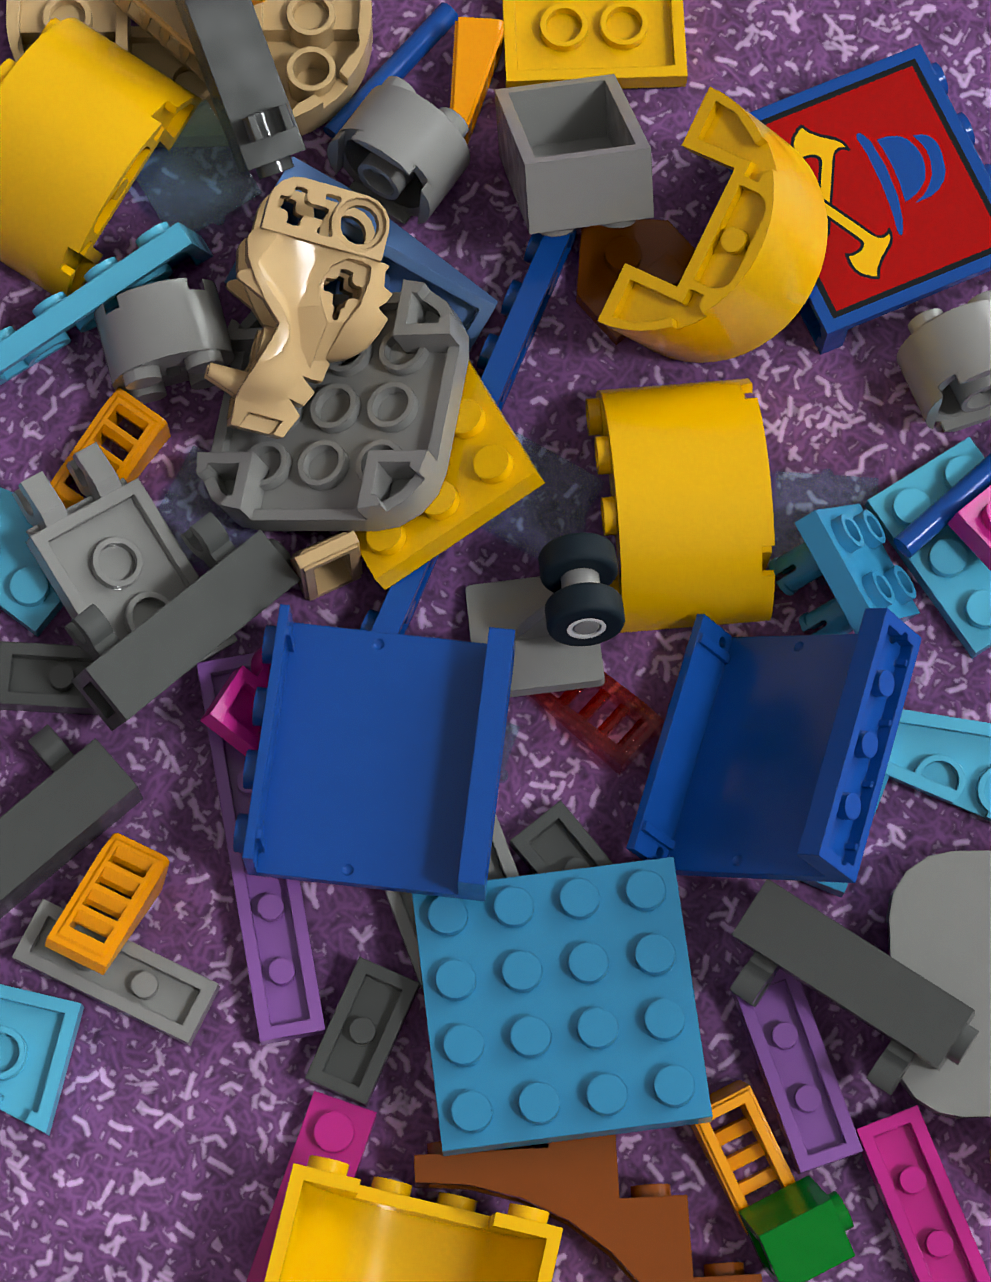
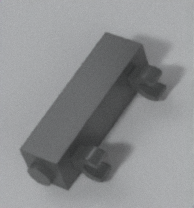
[175,0,306,180]
[64,512,301,731]
[0,724,143,919]
[730,879,979,1095]

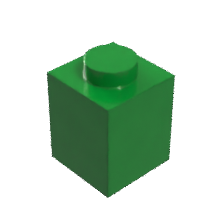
[738,1175,855,1282]

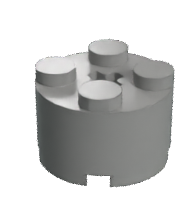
[327,76,470,224]
[94,278,235,404]
[896,290,991,432]

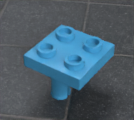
[769,504,920,635]

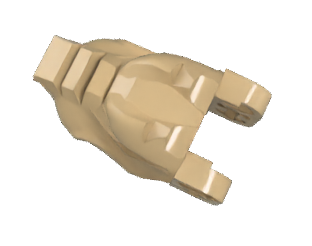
[204,177,392,439]

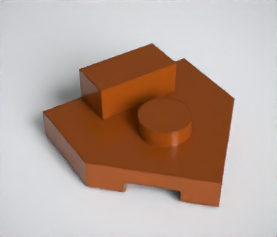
[576,219,695,345]

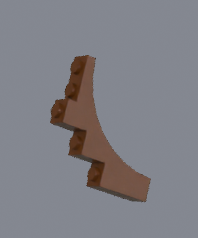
[414,1134,762,1282]

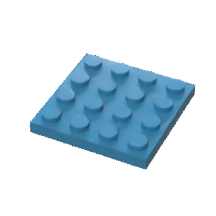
[412,857,713,1156]

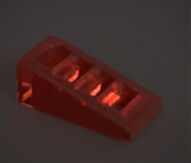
[529,672,665,775]

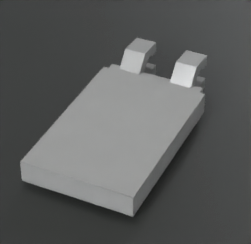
[12,442,238,670]

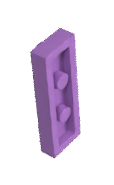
[729,969,863,1175]

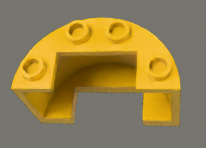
[0,17,202,296]
[597,87,828,363]
[585,378,775,633]
[264,1155,563,1282]

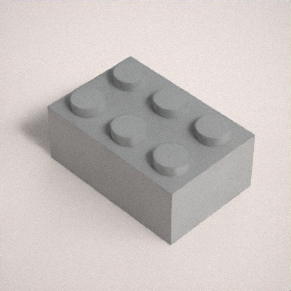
[494,74,654,237]

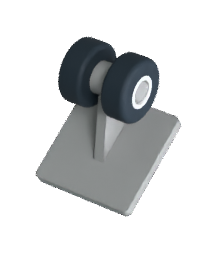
[465,532,625,697]

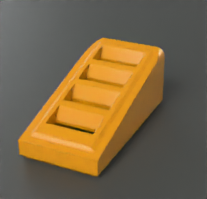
[450,17,504,145]
[50,387,171,509]
[45,833,170,975]
[690,1080,796,1235]

